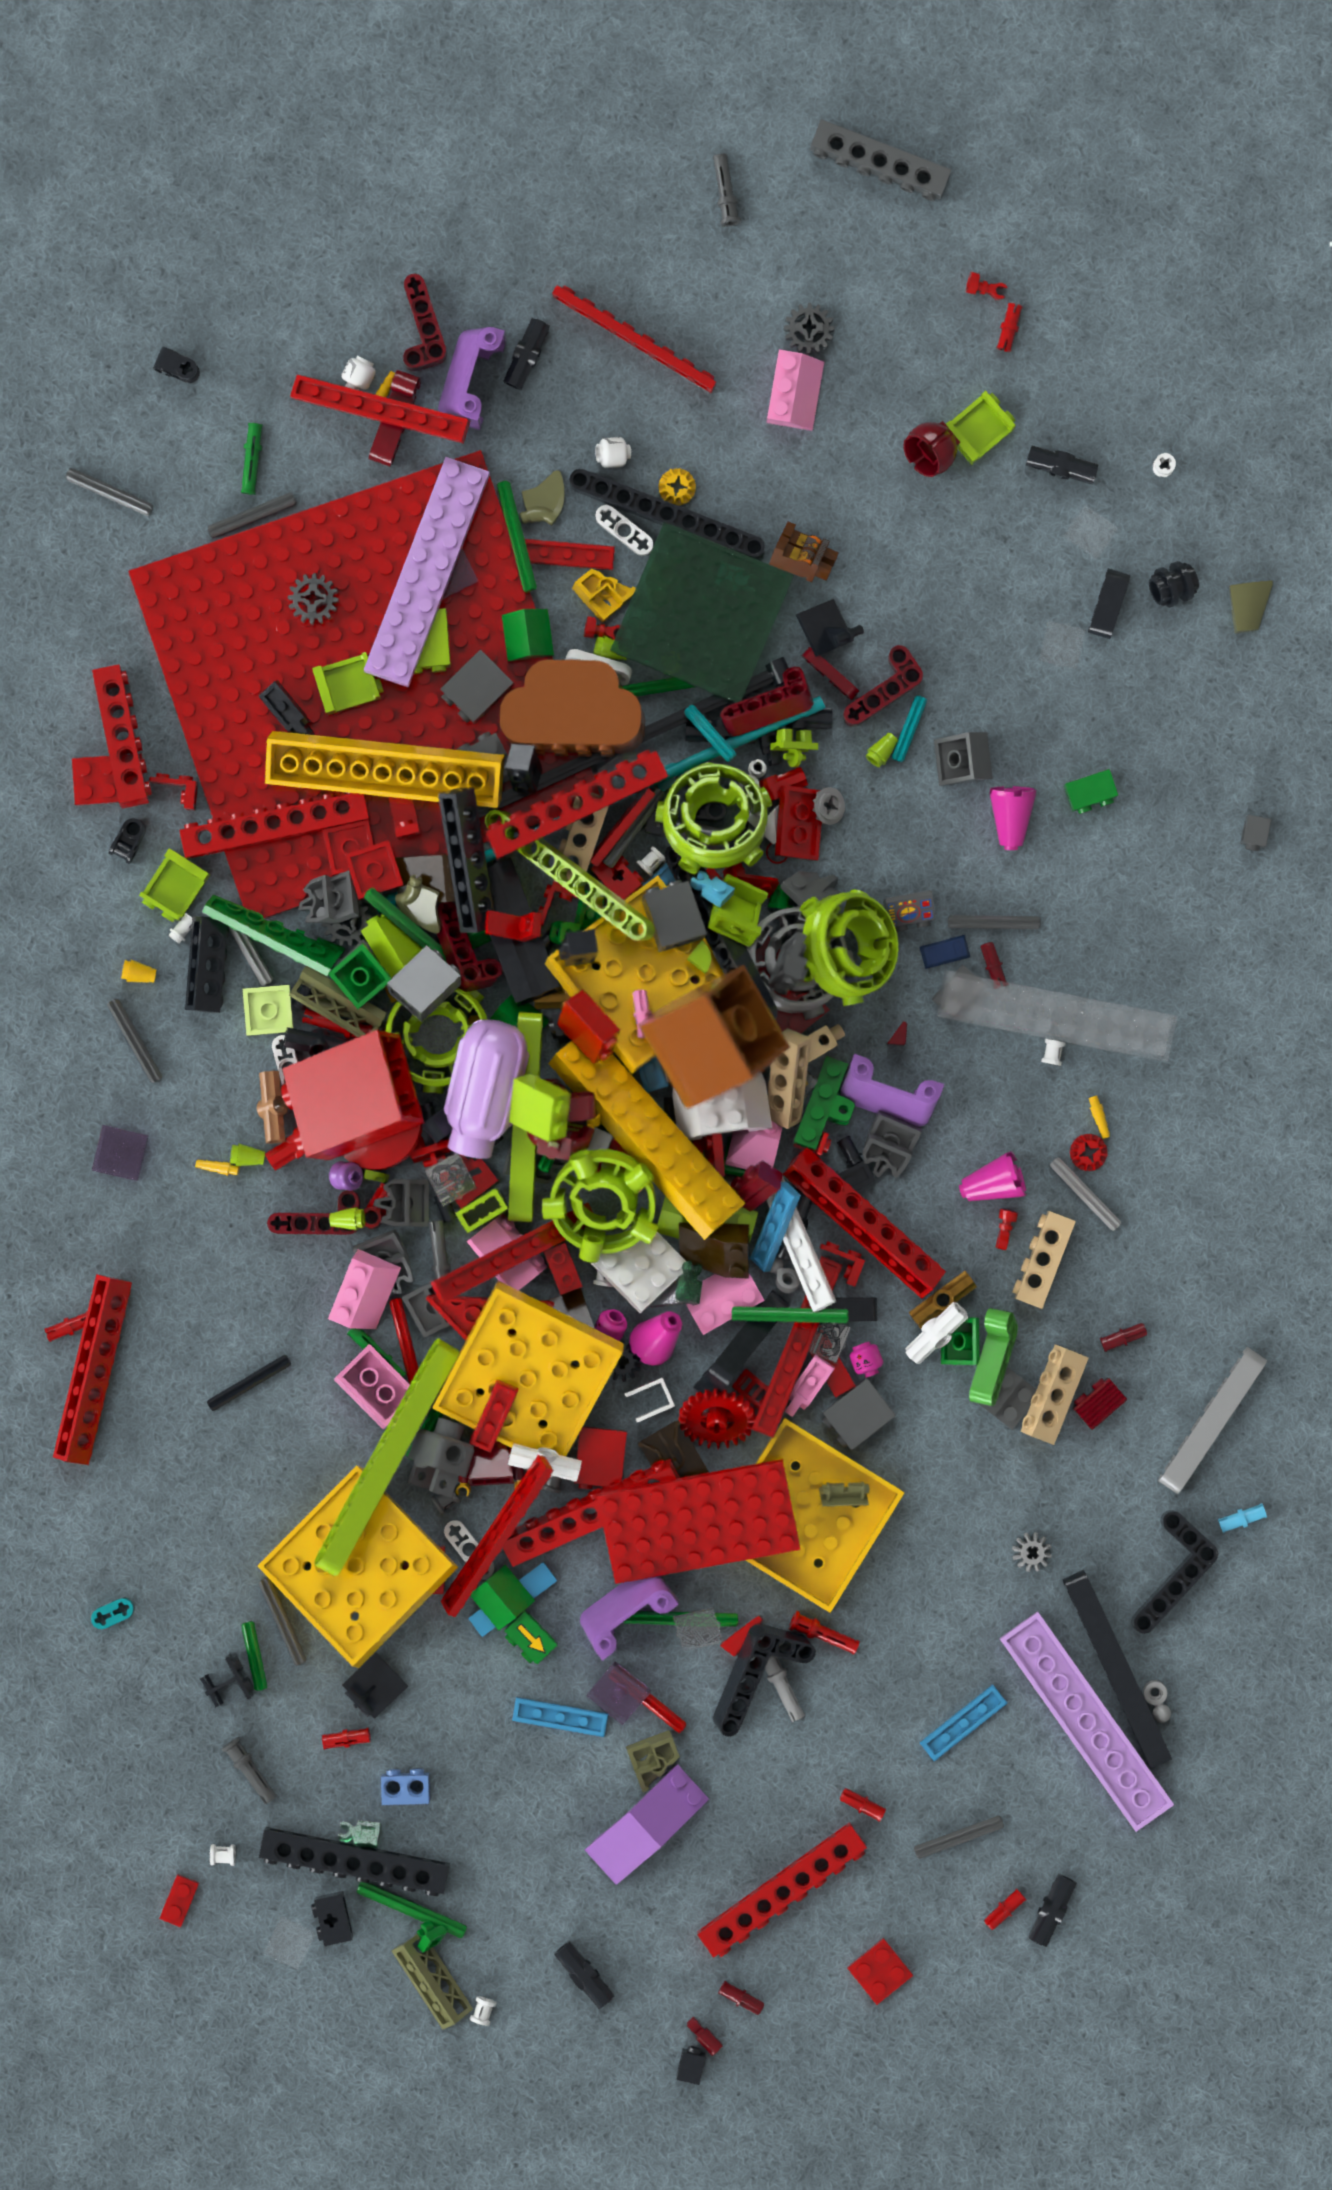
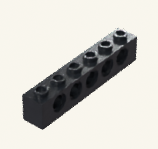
[438,788,494,933]

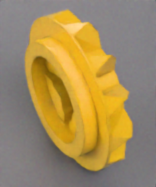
[659,468,696,506]

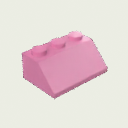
[767,349,824,431]
[467,1213,547,1290]
[328,1249,401,1329]
[680,1274,765,1335]
[334,1344,410,1429]

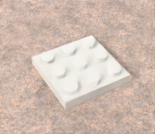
[591,1227,690,1314]

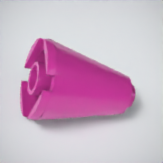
[990,786,1036,850]
[959,1151,1026,1201]
[629,1311,682,1366]

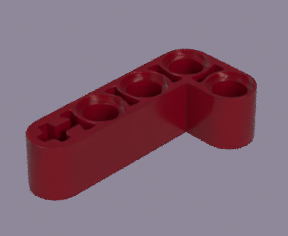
[403,274,447,372]
[368,370,421,467]
[843,645,923,727]
[720,666,814,736]
[437,902,503,992]
[543,1078,596,1122]
[267,1190,360,1235]

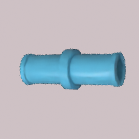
[1218,1503,1267,1533]

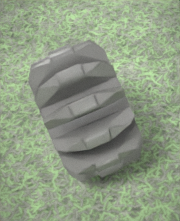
[1012,1532,1052,1572]

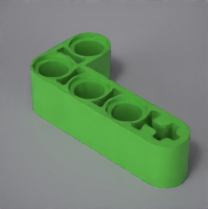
[969,1308,1018,1406]

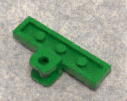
[549,890,605,945]
[793,1056,855,1151]

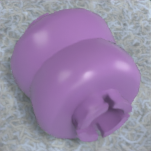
[329,1161,363,1191]

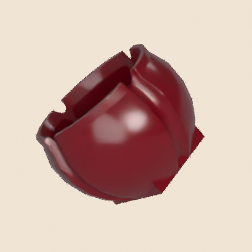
[903,421,960,477]

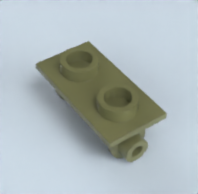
[819,1482,869,1506]

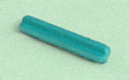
[892,695,927,762]
[684,705,736,762]

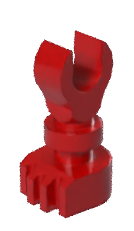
[965,272,1007,300]
[584,616,625,642]
[995,1208,1018,1250]

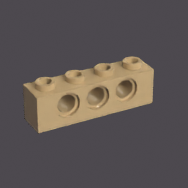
[553,792,609,883]
[767,1029,811,1129]
[1012,1211,1076,1309]
[1020,1344,1088,1445]

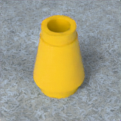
[121,959,157,983]

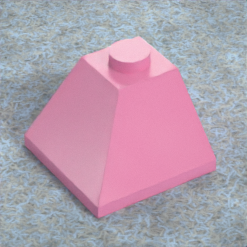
[725,1121,783,1170]

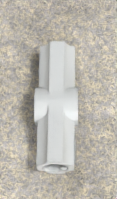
[905,1302,968,1364]
[508,1444,582,1482]

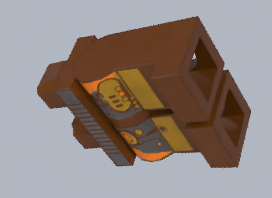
[769,521,839,582]

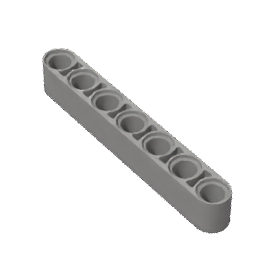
[1158,1347,1267,1494]

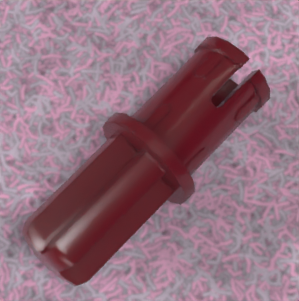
[980,942,1008,989]
[1100,1323,1147,1352]
[718,1981,764,2015]

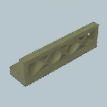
[289,966,387,1037]
[391,1934,473,2029]

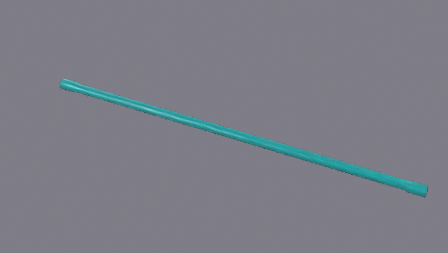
[377,696,826,914]

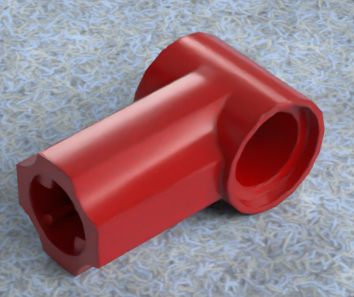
[759,767,808,802]
[265,1134,304,1171]
[364,1183,387,1229]

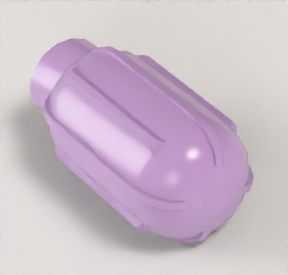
[444,1020,529,1159]

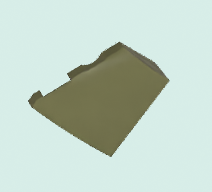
[1229,580,1273,634]
[626,1730,680,1792]

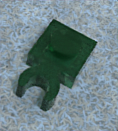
[675,1261,702,1305]
[338,1820,382,1848]

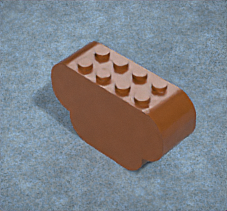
[500,660,645,757]

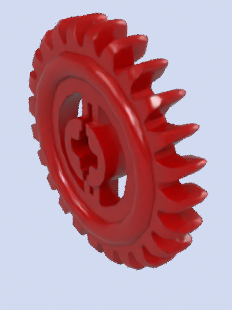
[678,1388,756,1450]

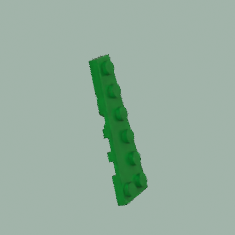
[202,895,345,976]

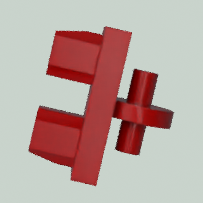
[410,1137,453,1168]

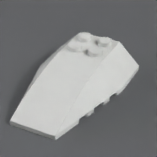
[672,1072,772,1141]

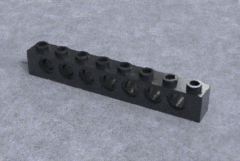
[258,1827,450,1896]

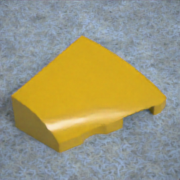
[572,569,638,623]

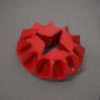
[1070,1134,1108,1171]

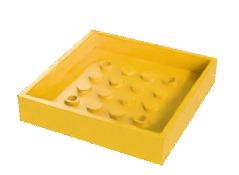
[545,875,724,1074]
[432,1280,624,1457]
[746,1417,905,1613]
[258,1465,458,1668]

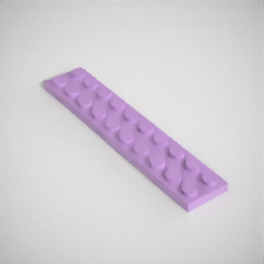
[364,457,490,687]
[999,1611,1174,1832]

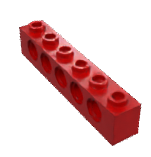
[92,664,152,809]

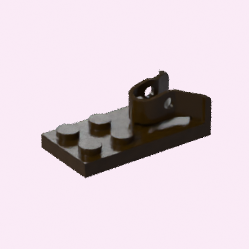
[638,1419,709,1478]

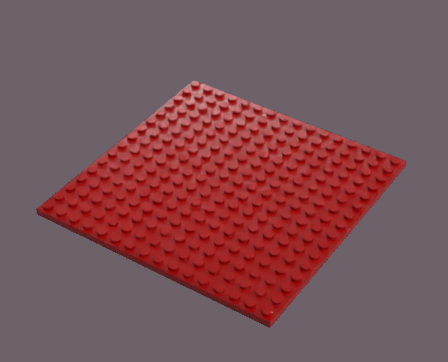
[128,450,600,919]

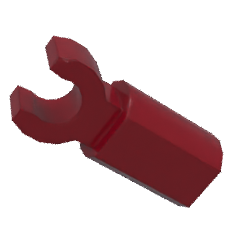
[687,2017,723,2056]

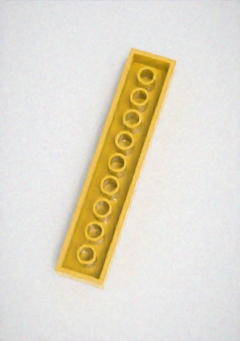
[265,731,505,808]
[548,1041,745,1240]

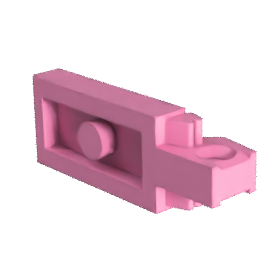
[785,1354,835,1417]

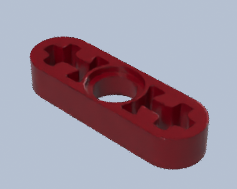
[801,647,859,701]

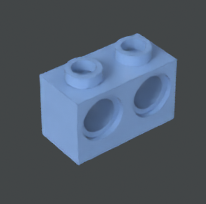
[381,1769,430,1805]

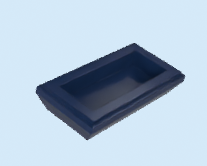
[920,935,970,969]

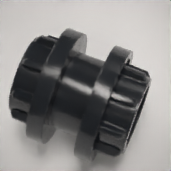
[1149,561,1199,608]

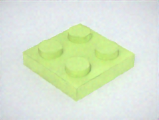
[243,985,294,1036]

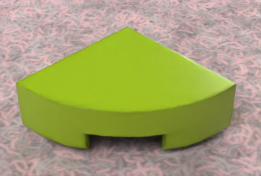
[687,940,711,974]
[364,1169,390,1183]

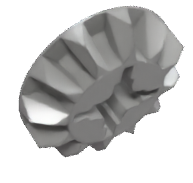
[812,787,845,825]

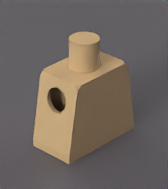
[808,1024,845,1063]

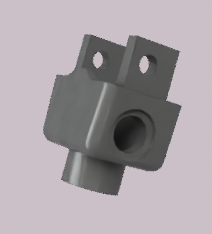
[407,1418,474,1498]

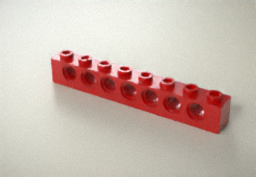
[485,749,668,859]
[179,792,370,859]
[782,1147,946,1299]
[53,1274,132,1465]
[502,1459,680,1567]
[697,1822,867,1958]

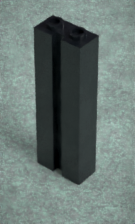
[487,857,562,1007]

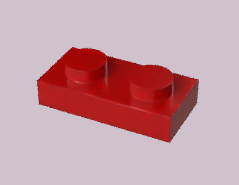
[159,1874,199,1928]

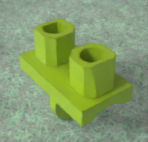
[770,729,818,767]

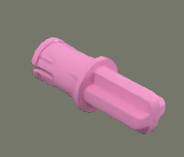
[633,990,652,1038]

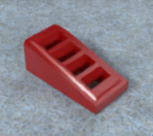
[731,1369,768,1409]
[720,1616,763,1656]

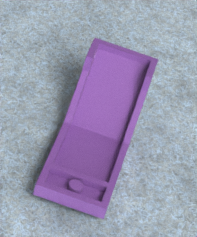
[585,1764,709,1884]

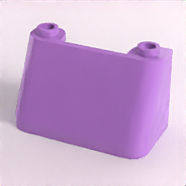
[438,327,507,430]
[841,1054,944,1127]
[580,1576,679,1661]

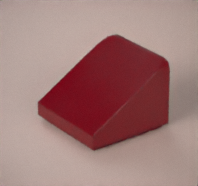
[887,1021,908,1046]

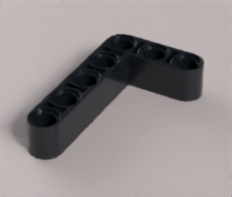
[693,1290,791,1393]
[1131,1510,1219,1634]
[713,1624,816,1737]

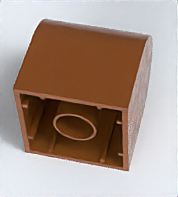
[639,965,790,1108]

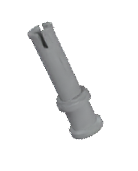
[765,1655,805,1722]

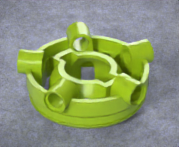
[655,763,772,874]
[800,890,899,1006]
[385,988,488,1094]
[542,1149,658,1263]

